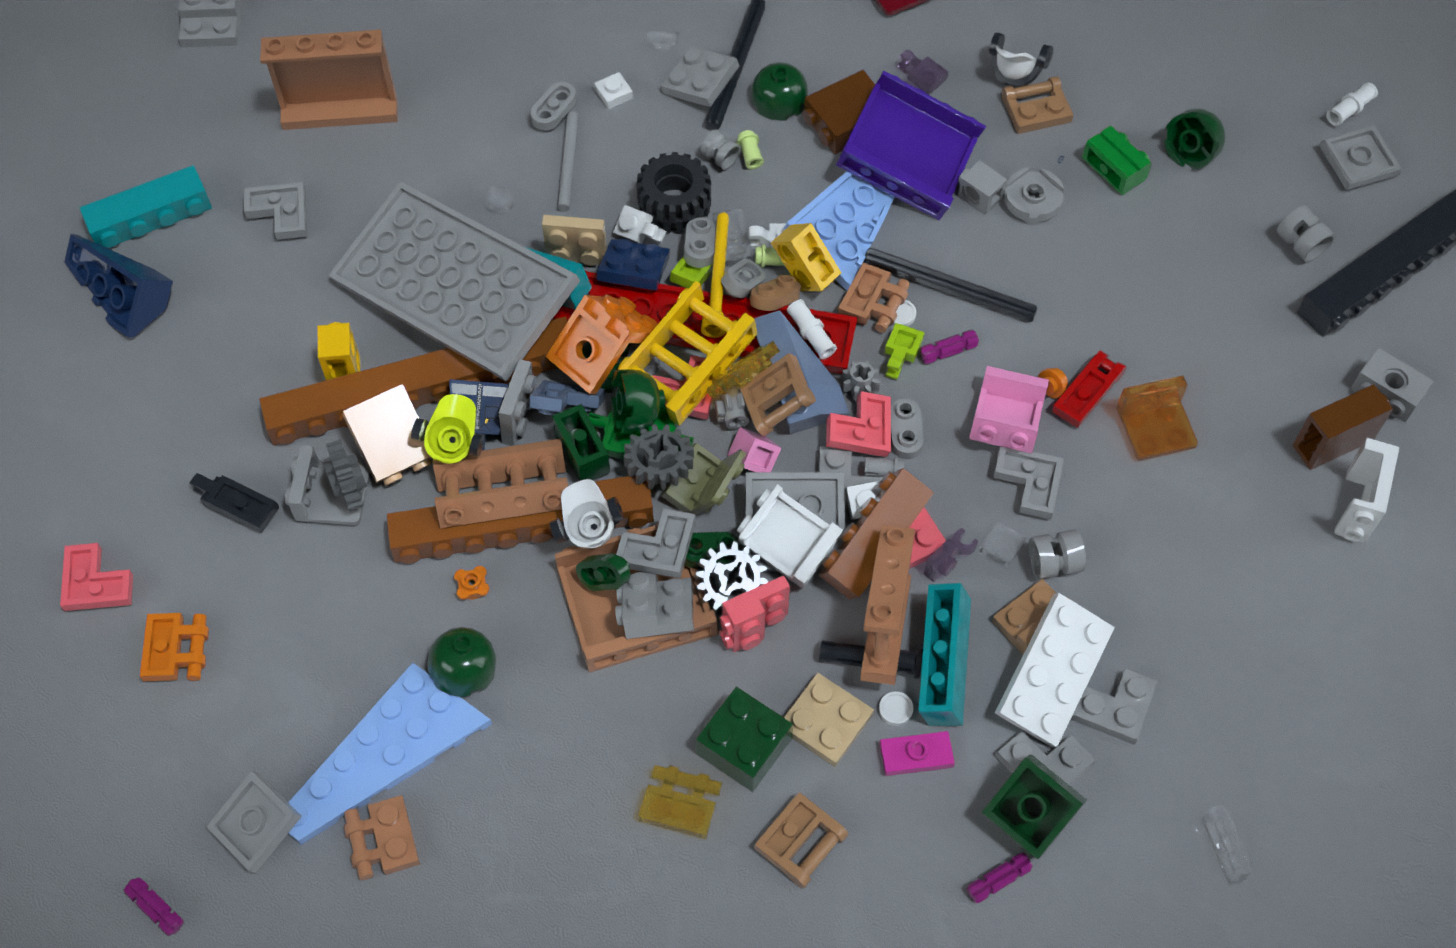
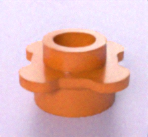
[454,566,490,600]

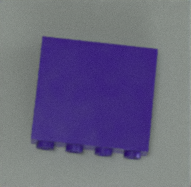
[836,70,986,220]

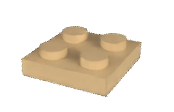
[542,215,607,265]
[784,673,874,767]

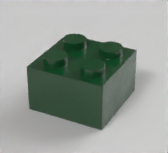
[696,686,793,792]
[982,754,1087,859]

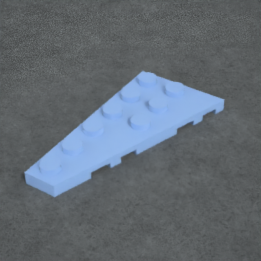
[784,171,894,291]
[288,663,492,845]

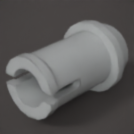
[865,457,904,477]

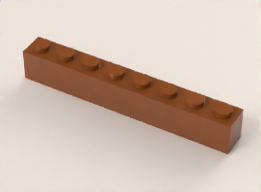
[387,476,654,564]

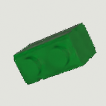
[1082,125,1152,195]

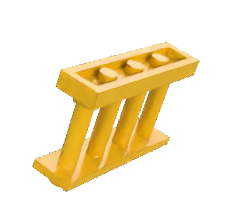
[618,281,758,426]

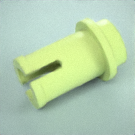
[736,130,764,169]
[754,244,785,268]

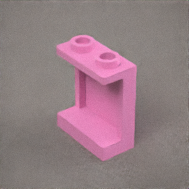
[969,366,1049,454]

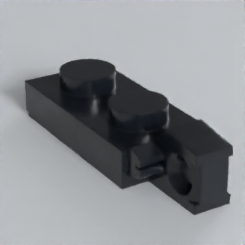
[189,473,279,533]

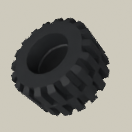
[636,152,711,233]

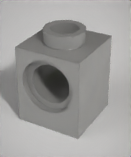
[958,160,1007,215]

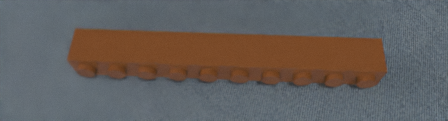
[259,316,568,446]

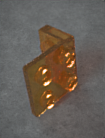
[1116,375,1198,461]

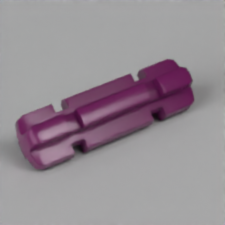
[919,330,979,364]
[967,852,1033,903]
[124,877,184,936]

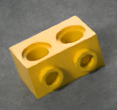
[771,223,842,292]
[317,322,361,380]

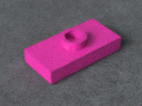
[879,731,955,776]

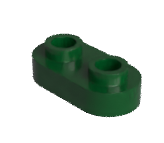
[684,532,742,568]
[576,553,630,591]

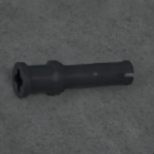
[819,640,923,679]

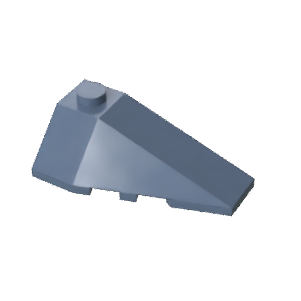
[754,310,850,434]

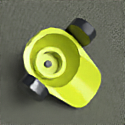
[411,394,485,464]

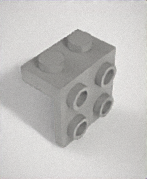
[285,445,370,525]

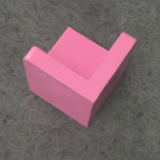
[728,427,781,472]

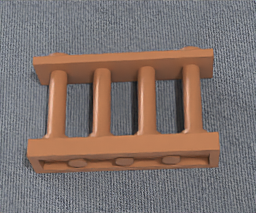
[433,439,568,528]
[861,525,915,685]

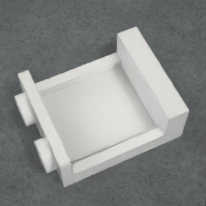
[1334,438,1400,543]
[737,484,843,589]

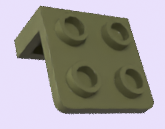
[661,443,746,515]

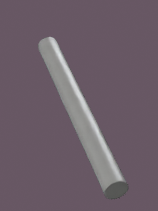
[558,111,579,211]

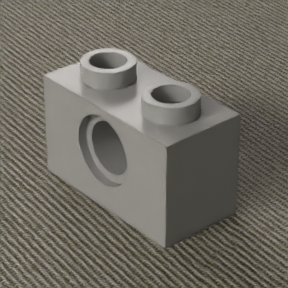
[1351,348,1434,422]

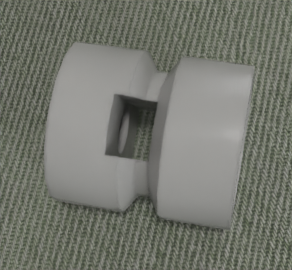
[1277,205,1336,263]
[1028,529,1086,579]

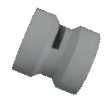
[700,129,741,170]

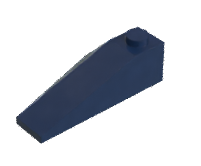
[64,234,173,337]

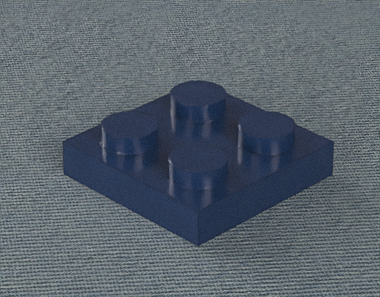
[597,239,670,291]

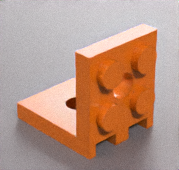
[546,295,658,394]

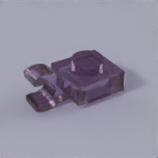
[897,49,949,95]
[924,528,978,582]

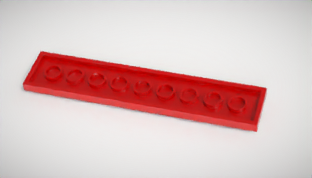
[552,271,857,374]

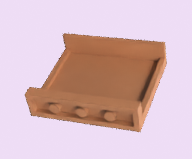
[260,29,398,130]
[554,522,718,673]

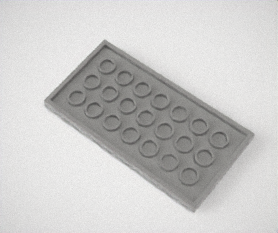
[328,181,580,381]

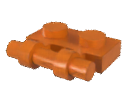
[140,613,209,681]

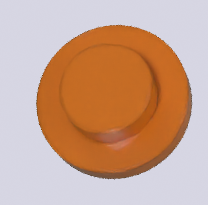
[1038,368,1068,398]

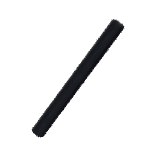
[705,0,766,130]
[864,247,1037,322]

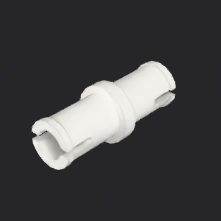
[1327,82,1378,126]
[787,299,837,359]

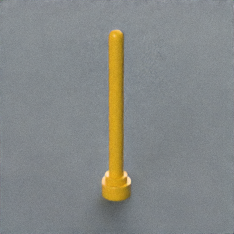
[701,212,729,338]

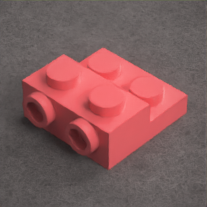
[719,575,790,652]

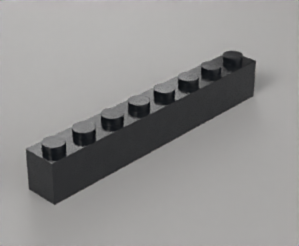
[1297,189,1456,337]

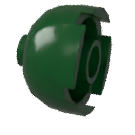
[751,62,808,121]
[1164,109,1225,169]
[611,369,665,434]
[428,627,496,697]

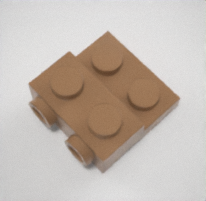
[992,579,1069,655]

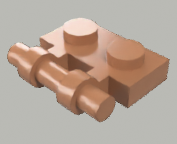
[838,263,910,333]
[344,795,420,880]

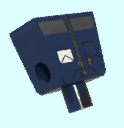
[449,379,509,451]

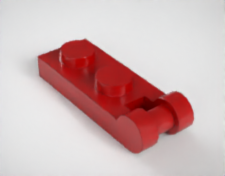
[1052,350,1127,428]

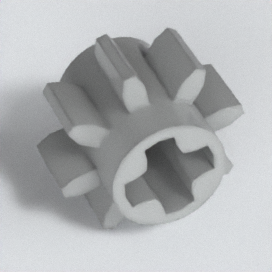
[842,360,880,400]
[715,389,751,429]

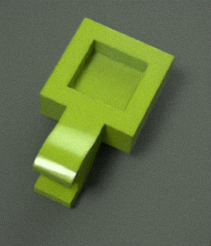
[884,323,925,380]

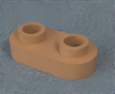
[750,275,801,311]

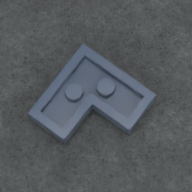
[529,380,605,415]

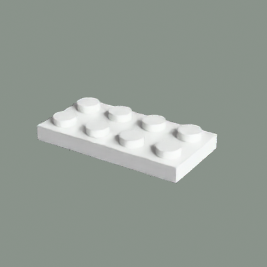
[995,593,1115,747]

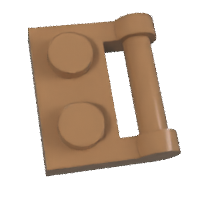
[1002,76,1074,134]
[740,353,816,436]
[754,792,849,889]

